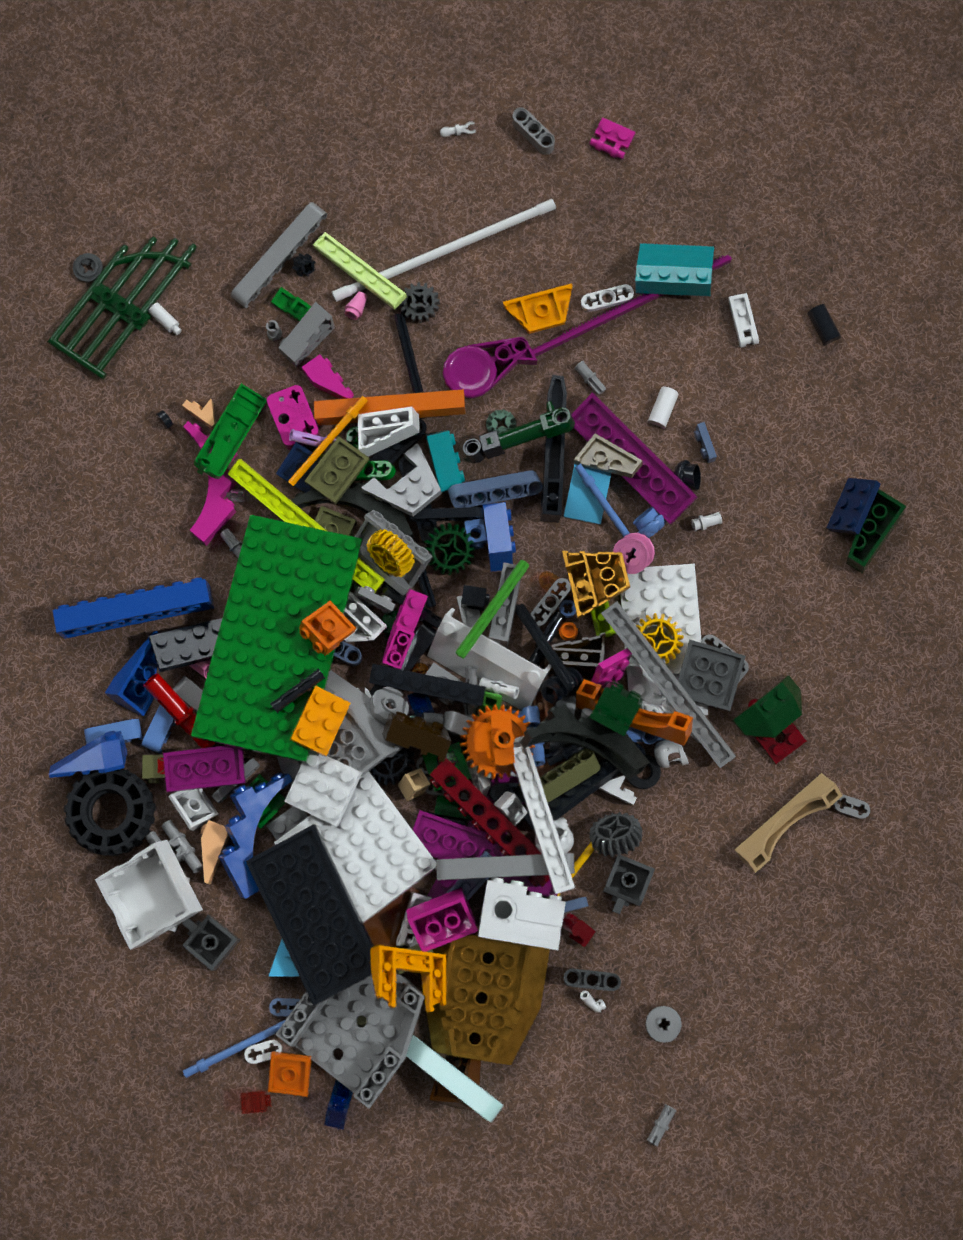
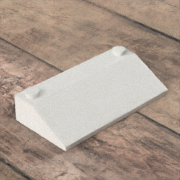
[427,608,552,710]

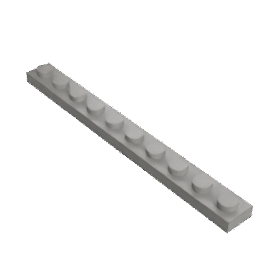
[601,601,736,768]

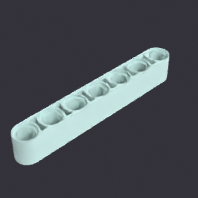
[406,1035,504,1123]

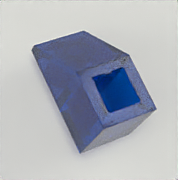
[324,1079,353,1130]

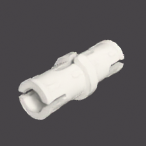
[479,677,519,699]

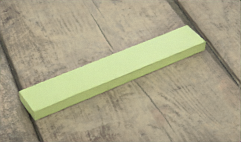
[313,232,407,310]

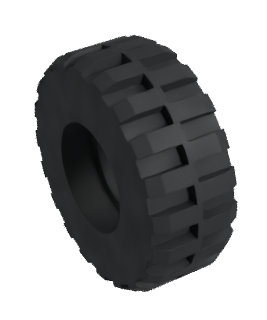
[64,769,156,856]

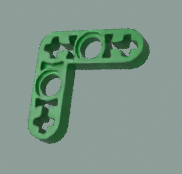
[346,426,396,481]

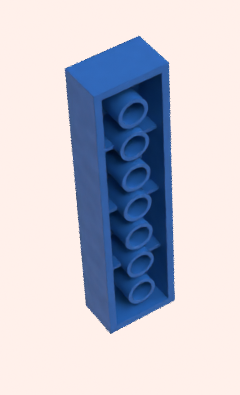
[53,578,214,639]

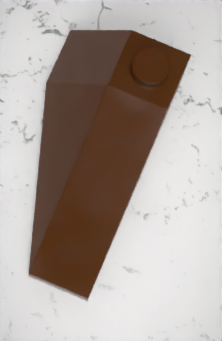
[429,1032,481,1111]

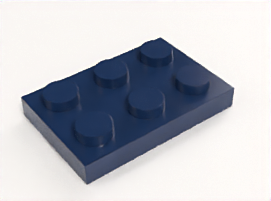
[826,478,881,535]

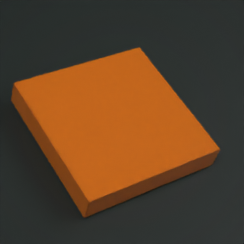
[268,1051,312,1097]

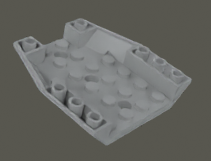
[277,670,404,785]
[275,971,425,1109]

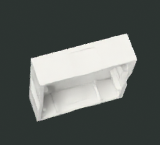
[95,840,203,950]

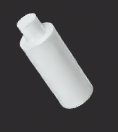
[149,303,182,335]

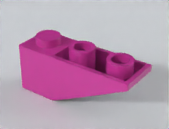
[302,355,354,399]

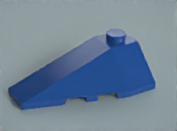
[105,631,159,716]
[49,731,127,778]

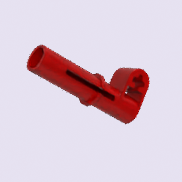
[143,673,215,748]

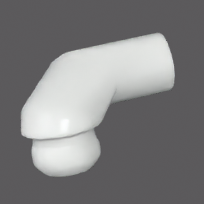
[580,991,606,1013]

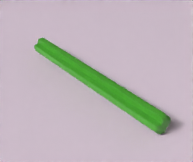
[456,560,529,659]

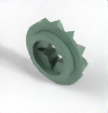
[486,409,516,433]

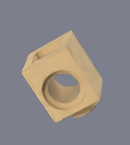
[398,768,430,801]

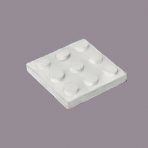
[284,750,362,826]

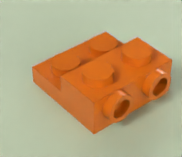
[299,601,356,656]

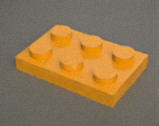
[290,686,351,757]

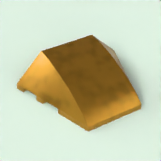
[562,551,630,619]

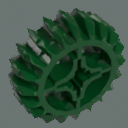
[424,523,475,575]

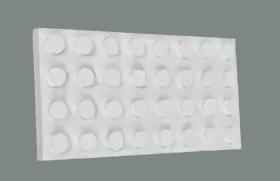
[620,564,708,716]

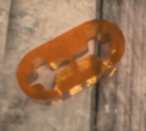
[539,571,572,599]

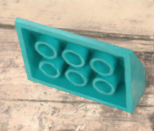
[635,243,714,296]

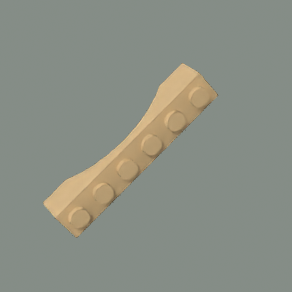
[735,773,843,873]

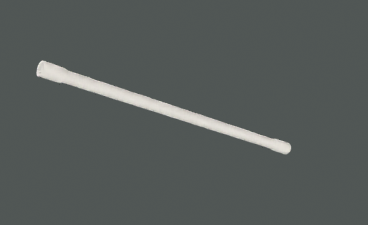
[332,199,556,302]

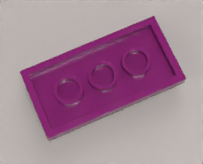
[163,745,246,793]

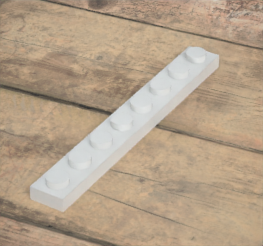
[506,736,575,895]

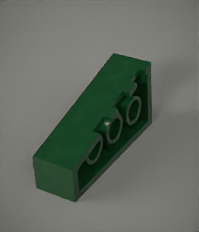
[846,489,906,573]

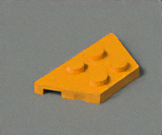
[503,283,572,334]

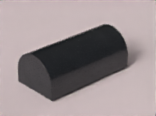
[807,304,841,346]

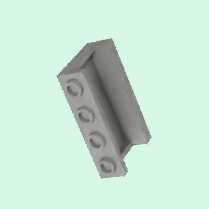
[355,510,433,596]
[489,563,522,649]

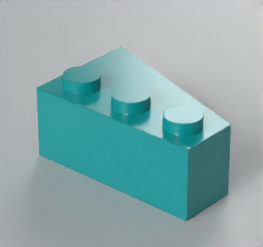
[425,430,465,492]

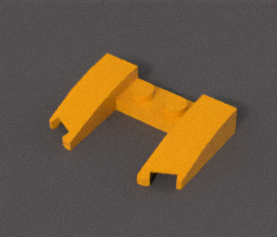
[370,945,446,1012]

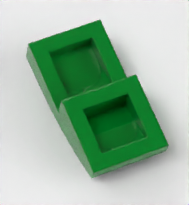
[270,287,312,322]

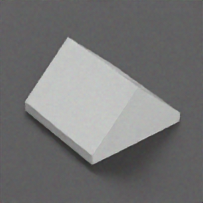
[168,789,218,831]

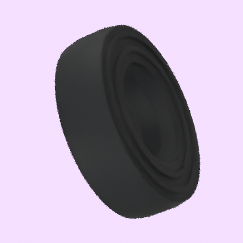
[627,754,661,789]

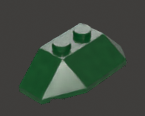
[732,675,802,738]

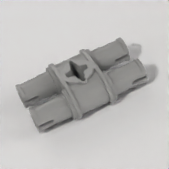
[145,820,203,878]

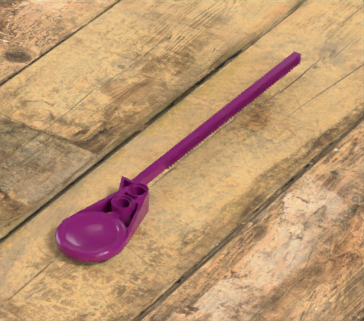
[443,255,732,399]

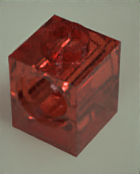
[240,1090,271,1114]

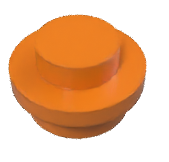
[559,622,578,641]

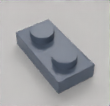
[694,422,717,463]

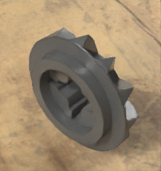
[73,253,103,283]

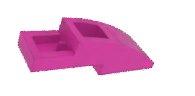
[382,589,428,669]

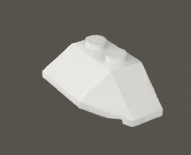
[344,591,387,642]

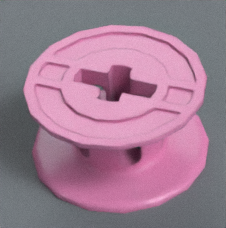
[613,533,655,574]

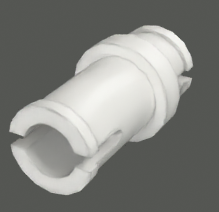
[691,512,722,531]

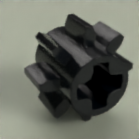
[292,253,316,277]

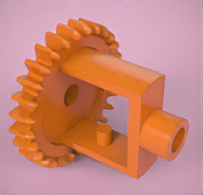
[460,704,535,779]

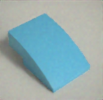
[564,464,611,525]

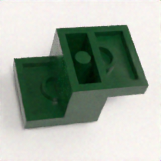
[590,681,643,736]

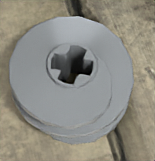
[645,1006,682,1043]

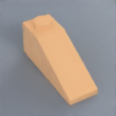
[200,820,230,885]

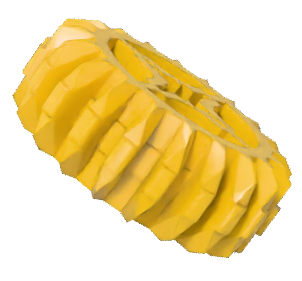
[366,529,415,577]
[636,613,684,664]

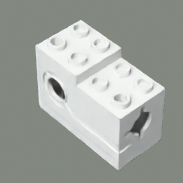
[478,877,566,950]

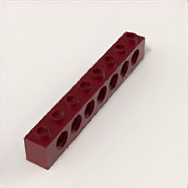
[429,758,550,887]

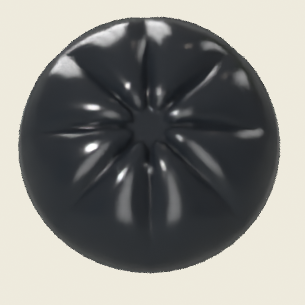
[674,460,701,491]

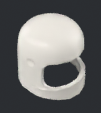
[654,740,689,768]

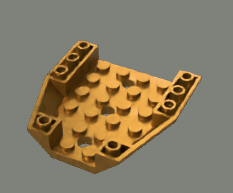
[427,934,550,1065]

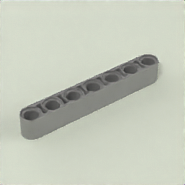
[231,202,327,308]
[436,853,575,880]

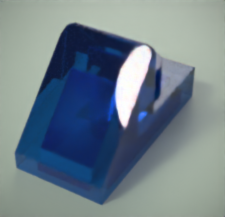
[407,692,435,717]

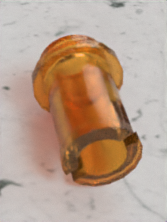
[412,663,429,674]

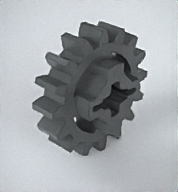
[400,282,440,323]

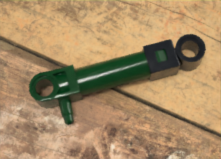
[463,401,575,463]

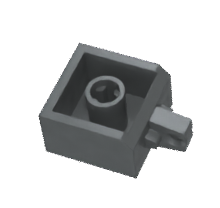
[603,855,655,915]
[182,914,240,971]

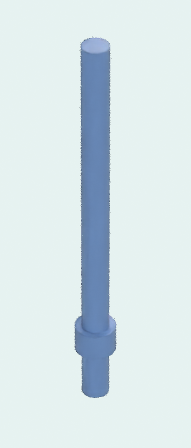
[575,463,636,553]
[183,1020,285,1078]

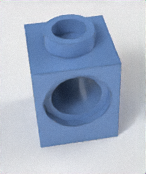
[463,518,487,549]

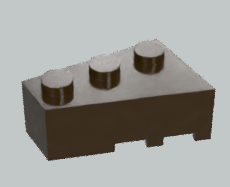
[545,632,606,676]
[382,712,452,762]

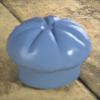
[633,507,666,538]

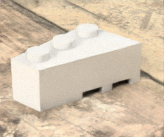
[358,407,420,457]

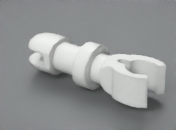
[440,122,476,137]

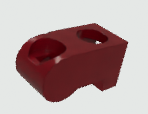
[562,913,596,948]

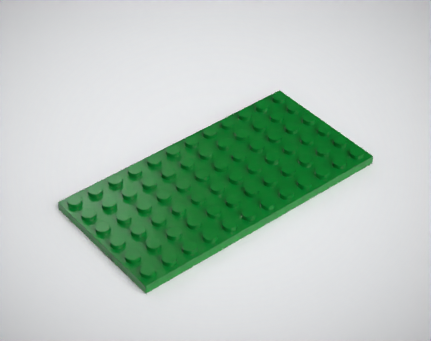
[191,515,363,763]

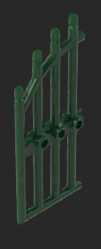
[47,236,197,380]

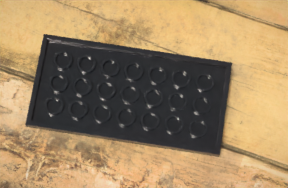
[246,824,374,1006]

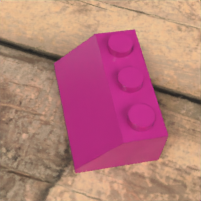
[407,887,478,952]

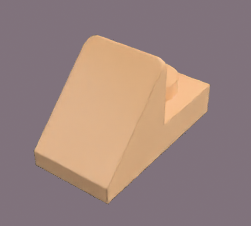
[182,399,216,430]

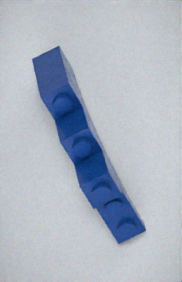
[218,772,292,899]

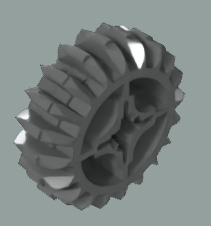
[589,812,643,857]

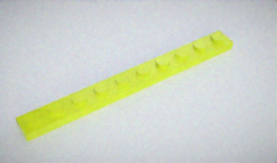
[228,459,385,593]

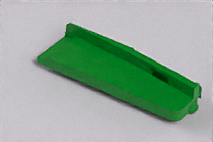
[194,383,267,479]

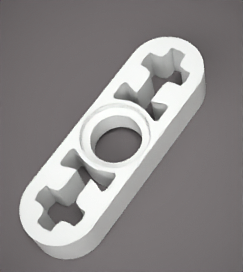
[581,284,634,312]

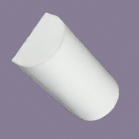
[648,387,679,429]

